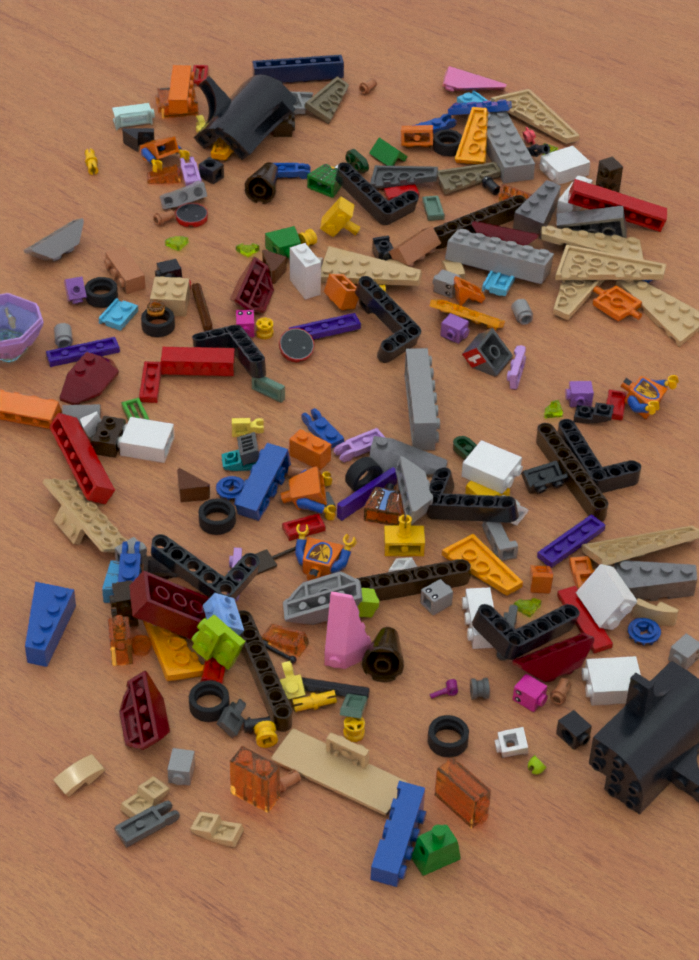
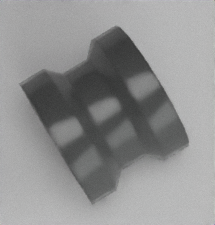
[470,678,490,700]

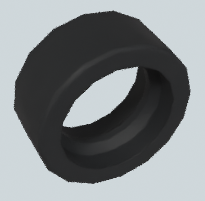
[433,129,462,156]
[85,277,118,308]
[141,306,175,337]
[345,457,383,492]
[198,498,236,535]
[188,680,230,722]
[427,715,469,758]

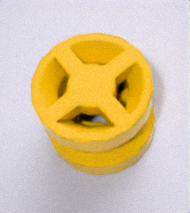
[298,229,317,247]
[256,317,274,340]
[343,716,365,742]
[254,721,278,748]

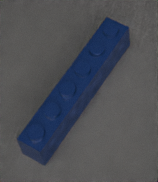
[252,54,344,83]

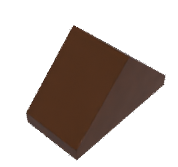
[262,250,287,284]
[177,468,210,503]

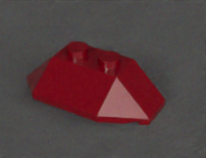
[472,221,540,246]
[230,256,274,313]
[59,352,119,405]
[512,633,595,682]
[119,671,170,750]

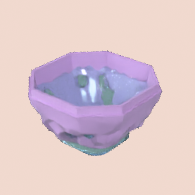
[0,293,44,362]

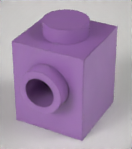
[64,277,87,304]
[441,313,469,344]
[565,381,594,407]

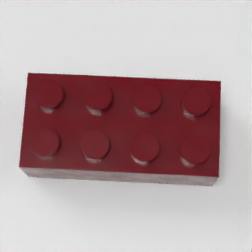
[129,570,209,640]

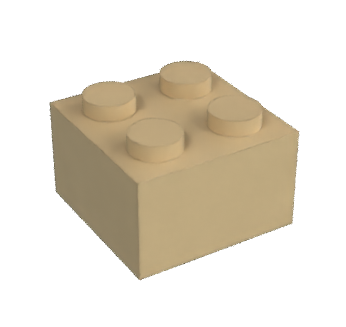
[150,277,190,317]

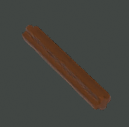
[192,283,213,331]

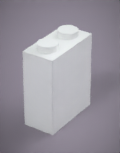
[539,146,590,185]
[290,243,321,300]
[117,417,175,463]
[462,440,523,494]
[576,564,638,630]
[582,656,641,706]

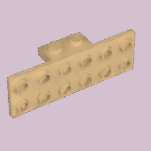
[42,478,127,552]
[271,729,407,816]

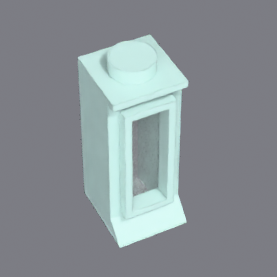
[112,103,155,130]

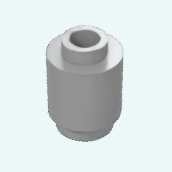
[511,299,533,325]
[54,323,73,348]

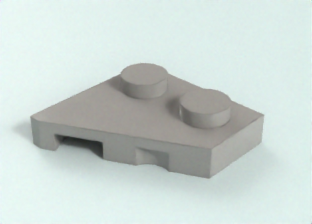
[290,91,313,115]

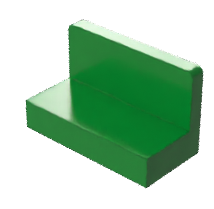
[369,137,408,166]

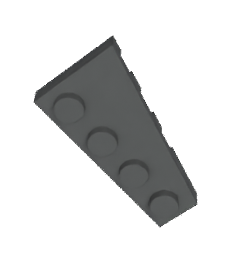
[370,165,438,189]

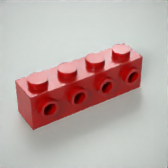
[161,346,235,376]

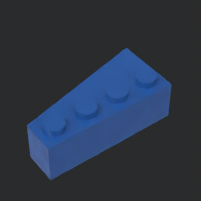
[234,443,291,521]
[25,581,76,667]
[370,781,427,887]

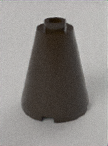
[244,162,278,204]
[362,627,404,682]

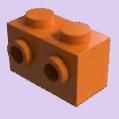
[401,125,433,147]
[324,274,359,310]
[289,429,331,471]

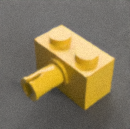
[320,197,360,237]
[384,515,425,556]

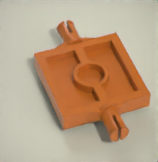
[593,286,642,322]

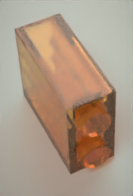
[155,87,199,119]
[230,746,280,813]
[434,757,491,829]

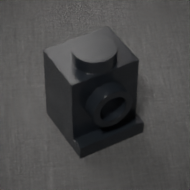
[372,235,393,261]

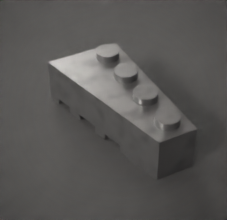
[513,180,561,239]
[557,206,627,238]
[614,560,697,601]

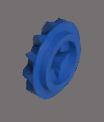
[216,476,244,501]
[627,618,661,646]

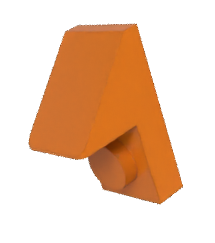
[454,276,486,306]
[530,565,553,594]

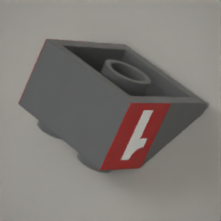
[462,328,513,377]

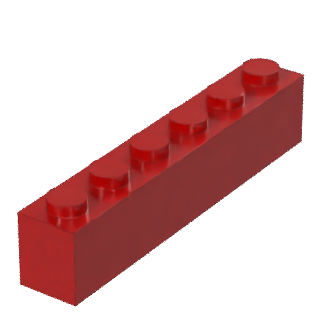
[568,179,667,232]
[49,413,115,505]

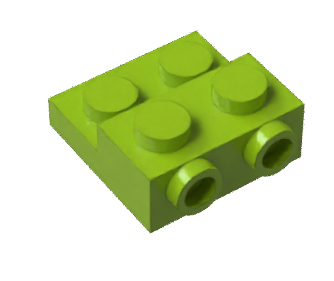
[191,615,245,670]

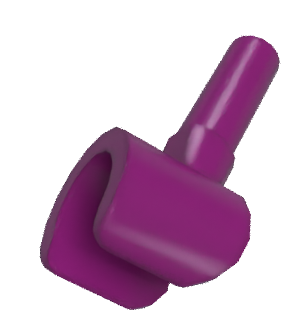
[429,679,458,699]

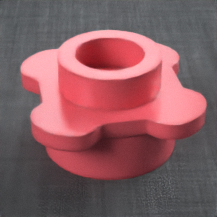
[522,127,536,144]

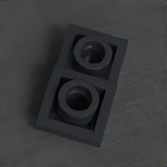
[573,402,614,423]

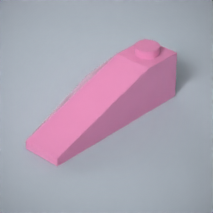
[442,66,507,92]
[324,591,371,669]

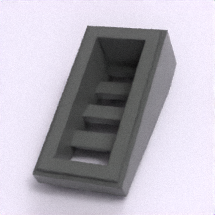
[237,432,260,465]

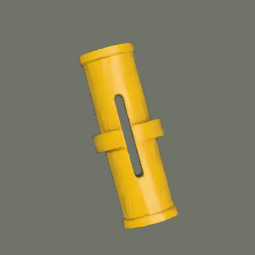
[84,148,99,175]
[292,690,337,713]

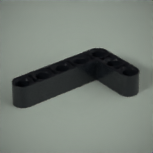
[335,162,419,225]
[355,276,421,363]
[192,325,266,378]
[558,419,641,493]
[427,467,519,523]
[151,534,260,599]
[472,604,580,660]

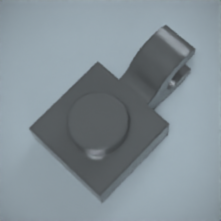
[217,699,246,738]

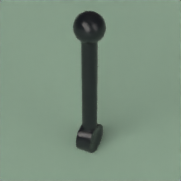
[263,640,297,664]

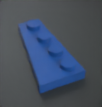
[448,99,512,115]

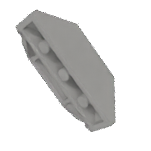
[23,218,84,261]
[395,456,433,525]
[283,571,363,625]

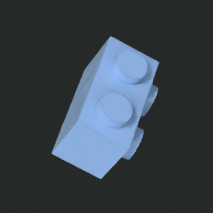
[203,593,244,635]

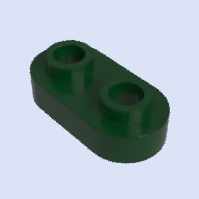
[345,149,369,174]
[453,436,477,460]

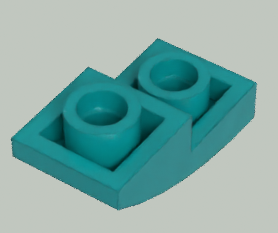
[221,450,257,471]

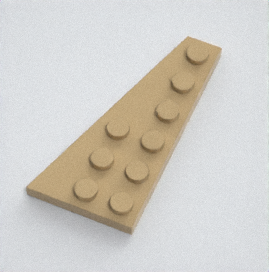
[491,89,580,144]
[540,226,644,260]
[555,245,666,280]
[321,246,422,286]
[553,280,604,320]
[616,280,699,347]
[582,526,699,565]

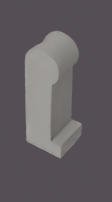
[159,180,207,209]
[482,522,518,561]

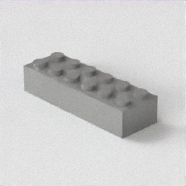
[486,111,535,183]
[445,229,554,284]
[404,348,440,451]

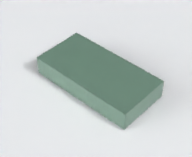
[422,196,445,221]
[252,376,285,403]
[340,694,368,719]

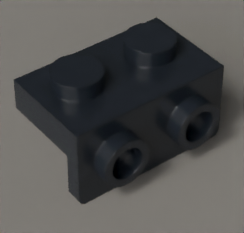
[521,460,568,494]

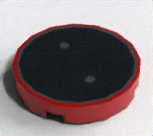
[175,203,208,227]
[278,328,314,363]

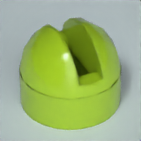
[527,755,547,775]

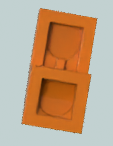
[569,556,595,589]

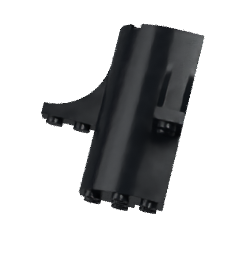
[193,75,297,160]
[589,661,699,814]

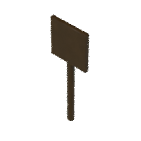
[250,546,296,575]

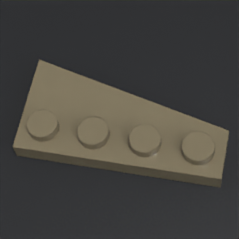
[304,77,349,124]
[437,162,501,194]

